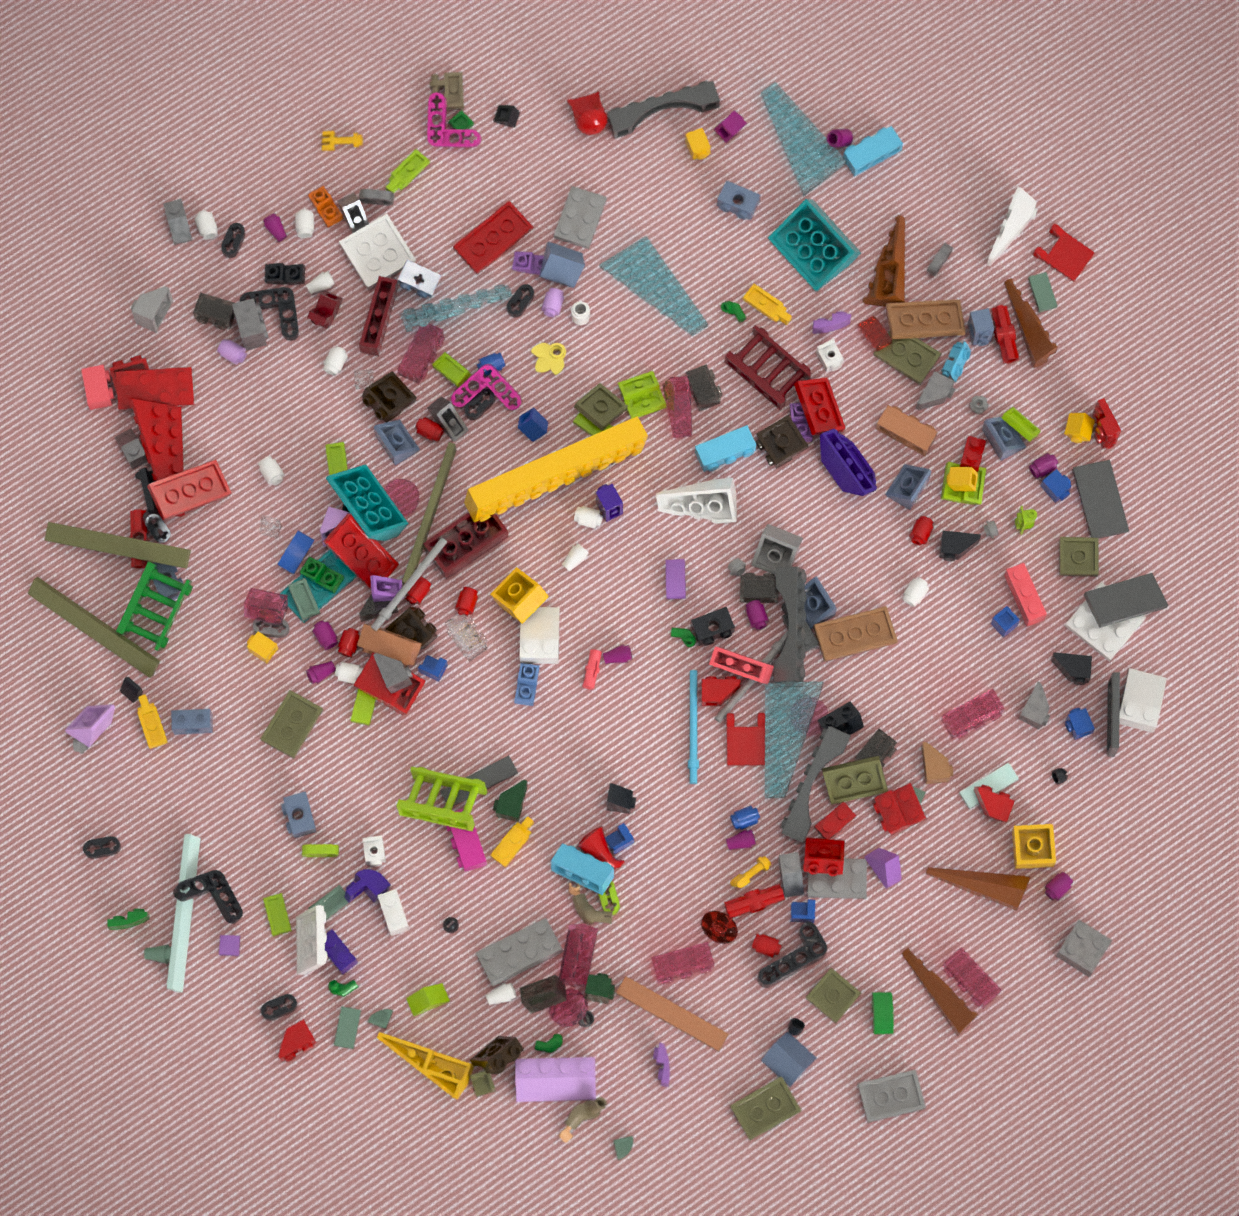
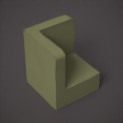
[470,1071,496,1097]

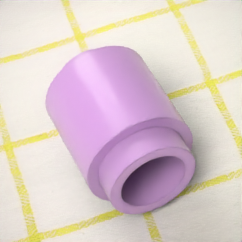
[541,288,564,317]
[217,339,247,365]

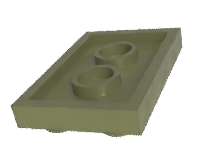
[873,330,942,385]
[260,690,323,759]
[822,756,888,805]
[730,1076,802,1141]

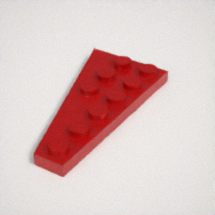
[128,399,185,517]

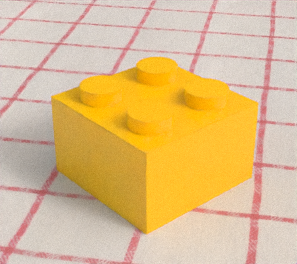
[490,567,549,624]
[1012,824,1056,869]

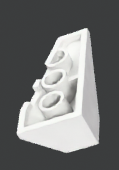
[987,187,1038,266]
[656,478,737,523]

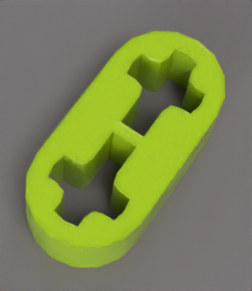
[302,844,339,857]
[598,881,620,916]

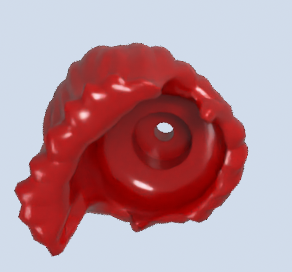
[567,91,607,136]

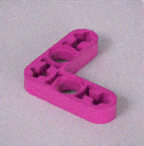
[427,92,482,147]
[451,364,522,410]

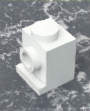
[816,339,844,372]
[362,835,386,867]

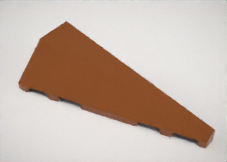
[862,214,905,307]
[1004,278,1058,368]
[926,867,1031,911]
[902,948,978,1037]

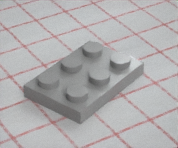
[554,186,607,249]
[808,859,867,899]
[858,1070,926,1123]

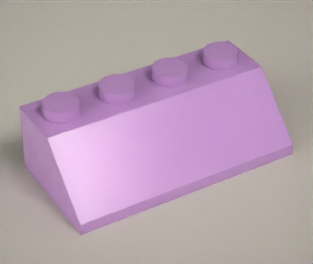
[515,1057,596,1102]

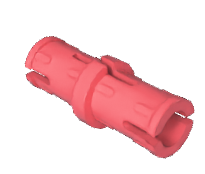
[582,649,602,690]

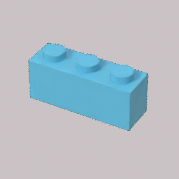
[843,126,903,177]
[695,425,756,472]
[551,843,614,895]

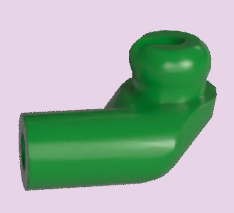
[721,301,747,323]

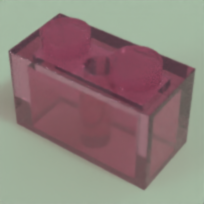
[244,588,288,625]

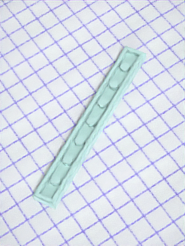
[167,834,200,992]

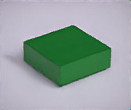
[448,110,474,134]

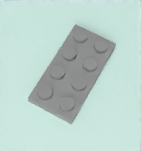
[476,918,563,986]

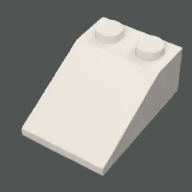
[520,607,560,664]
[1119,668,1167,733]

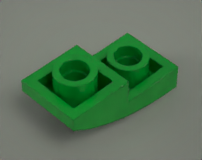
[300,556,344,594]
[107,909,150,930]
[871,992,894,1034]

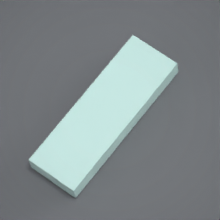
[959,763,1019,810]

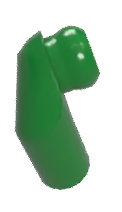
[671,627,696,647]
[328,979,359,997]
[534,1034,563,1053]

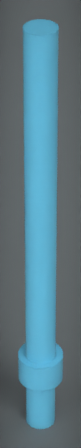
[688,670,699,784]

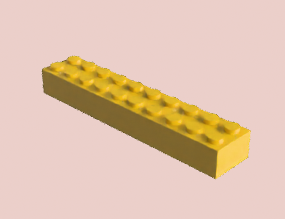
[464,416,648,522]

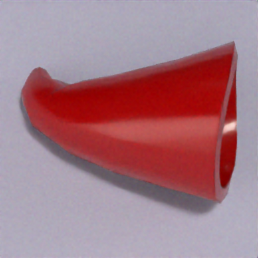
[577,826,625,869]

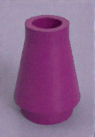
[263,213,287,242]
[603,644,632,664]
[306,661,336,684]
[726,829,756,850]

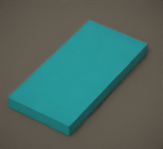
[278,549,357,623]

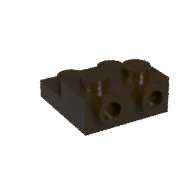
[362,371,417,423]
[755,415,809,469]
[385,607,438,651]
[470,1036,524,1074]

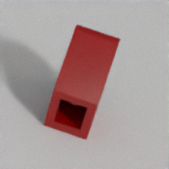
[701,676,740,706]
[974,784,1015,823]
[278,1019,316,1062]

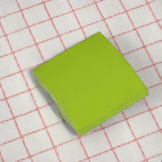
[618,371,667,419]
[941,461,986,505]

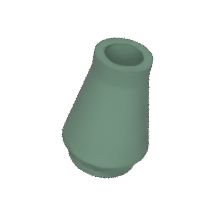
[144,945,171,964]

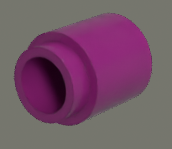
[827,128,853,148]
[1029,453,1058,479]
[745,600,769,630]
[312,620,338,650]
[1045,871,1073,900]

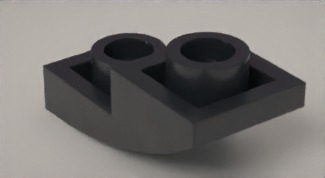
[265,263,305,285]

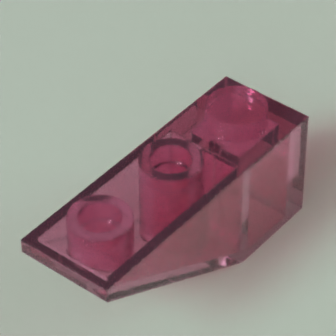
[662,376,692,438]

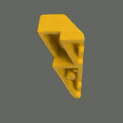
[377,1032,475,1100]

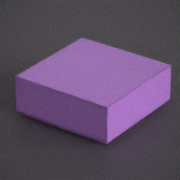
[219,935,240,956]

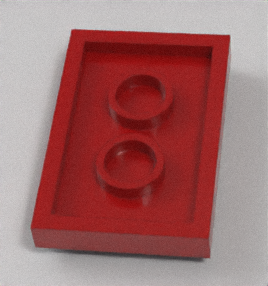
[794,378,846,435]

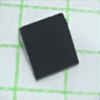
[493,105,520,127]
[120,676,143,703]

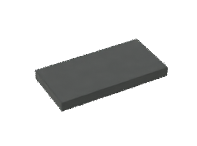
[1072,460,1129,539]
[1084,573,1168,628]
[1107,672,1120,757]

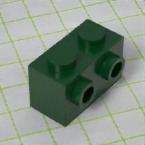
[585,973,615,1004]

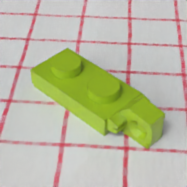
[385,149,430,193]

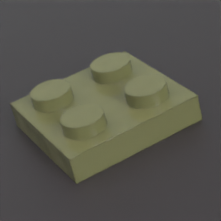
[574,383,628,431]
[1059,537,1099,577]
[806,968,861,1024]

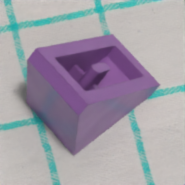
[370,575,402,602]
[864,848,902,889]

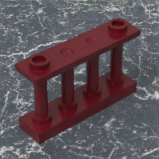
[724,325,811,410]

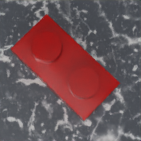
[960,436,986,472]
[814,802,856,839]

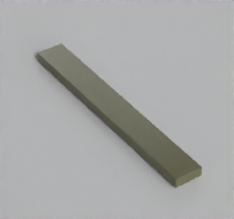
[402,442,457,585]
[45,522,191,569]
[28,577,160,678]

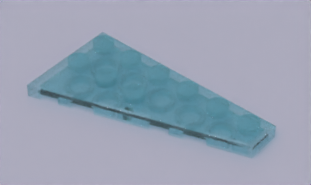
[761,82,847,196]
[599,236,708,336]
[400,284,512,332]
[765,681,824,798]

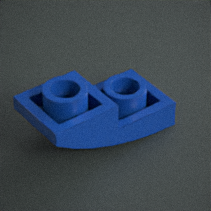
[277,530,315,574]

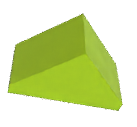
[406,983,450,1017]

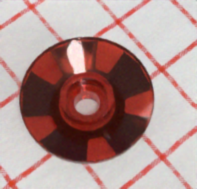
[701,911,738,944]

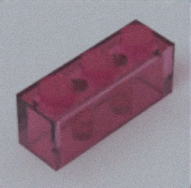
[398,321,445,384]
[941,689,1005,739]
[558,923,598,987]
[651,942,715,984]
[943,947,1002,1009]

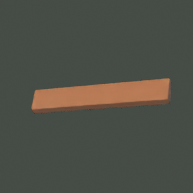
[616,976,729,1052]

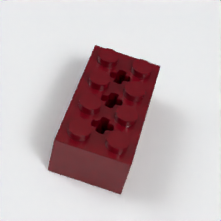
[423,512,509,579]

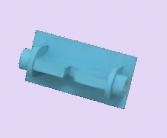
[941,341,971,382]

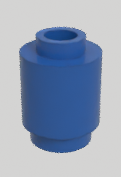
[476,353,506,377]
[730,805,760,830]

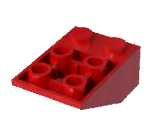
[353,653,426,715]

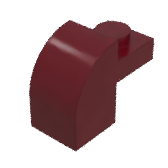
[307,291,343,329]

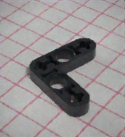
[240,287,299,341]
[173,870,243,924]

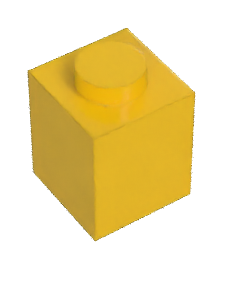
[685,128,711,160]
[1064,413,1095,443]
[947,467,978,492]
[247,631,278,664]

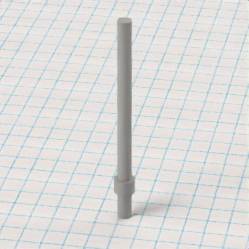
[371,538,447,631]
[715,631,788,723]

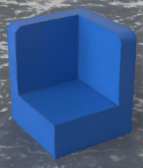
[518,407,548,442]
[991,606,1020,638]
[418,655,448,682]
[605,823,634,855]
[791,900,816,923]

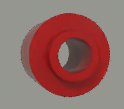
[415,417,445,442]
[909,516,934,546]
[405,576,432,605]
[455,587,478,617]
[337,628,360,658]
[752,933,782,958]

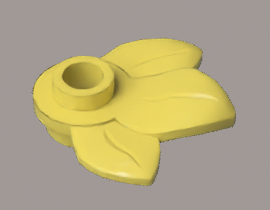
[531,343,566,375]

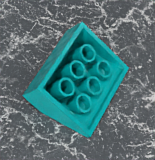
[768,198,861,292]
[326,464,409,541]

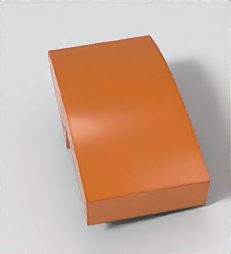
[308,185,344,228]

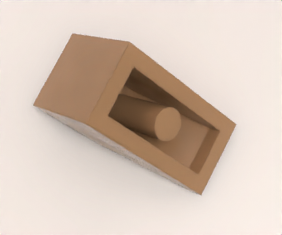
[921,742,953,784]

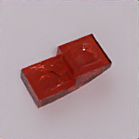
[858,315,892,352]

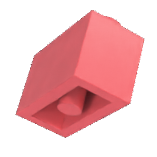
[81,364,115,410]

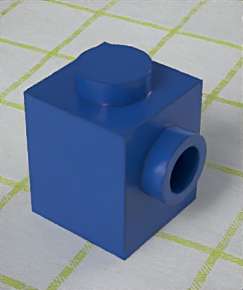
[1041,469,1071,503]
[1065,708,1095,740]

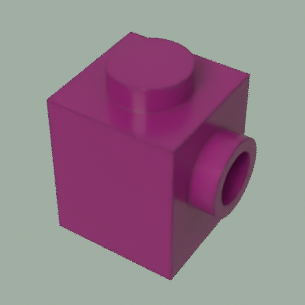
[714,110,747,143]

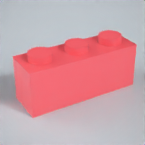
[1004,563,1047,627]
[709,646,774,684]

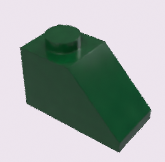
[493,780,528,822]

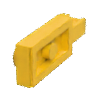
[742,284,792,325]
[137,694,168,749]
[490,816,534,868]

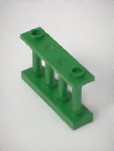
[116,561,193,651]

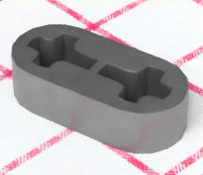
[359,189,395,206]
[927,243,953,277]
[253,617,290,638]

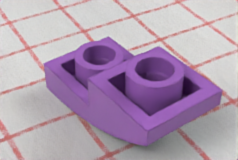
[512,252,544,275]
[813,311,851,334]
[790,403,812,442]
[666,559,686,599]
[653,1043,670,1087]

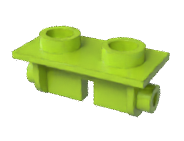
[1015,506,1037,535]

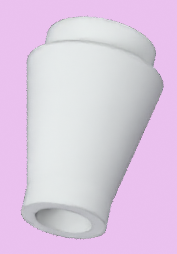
[306,271,335,294]
[562,543,589,571]
[486,983,517,1006]

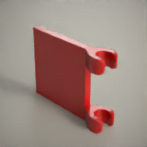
[1033,224,1095,282]
[726,713,766,766]

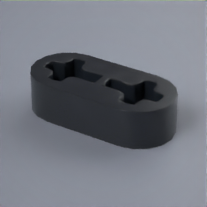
[221,223,246,258]
[507,284,534,318]
[464,388,495,420]
[142,510,171,543]
[83,836,121,859]
[261,994,298,1021]

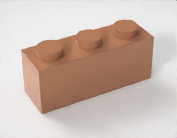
[876,405,938,456]
[357,624,422,667]

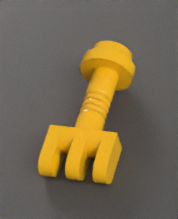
[321,131,363,151]
[730,856,771,888]

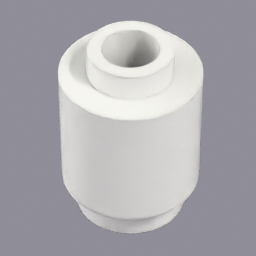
[295,209,314,238]
[195,211,218,240]
[571,301,590,325]
[323,346,348,376]
[258,456,285,486]
[574,506,603,529]
[902,578,929,607]
[335,662,363,684]

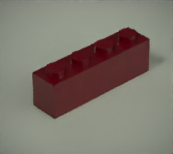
[359,276,398,356]

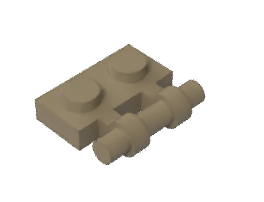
[430,72,464,111]

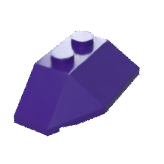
[820,429,877,496]

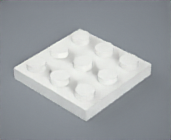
[339,214,416,289]
[1065,582,1146,662]
[296,905,327,975]

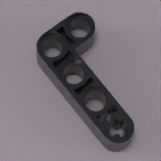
[758,922,827,988]

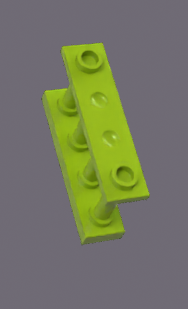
[396,766,487,831]

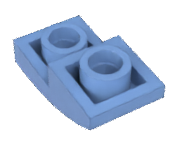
[514,663,540,706]

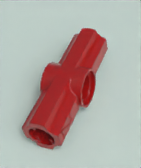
[991,305,1019,364]
[129,509,149,569]
[724,884,785,919]

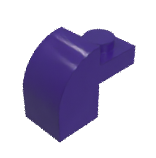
[344,869,391,903]

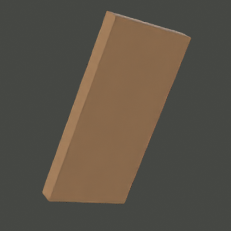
[886,299,966,339]
[813,606,898,662]

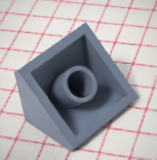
[539,241,585,288]
[982,416,1026,461]
[373,420,420,466]
[885,464,932,510]
[804,576,837,629]
[761,1031,817,1087]

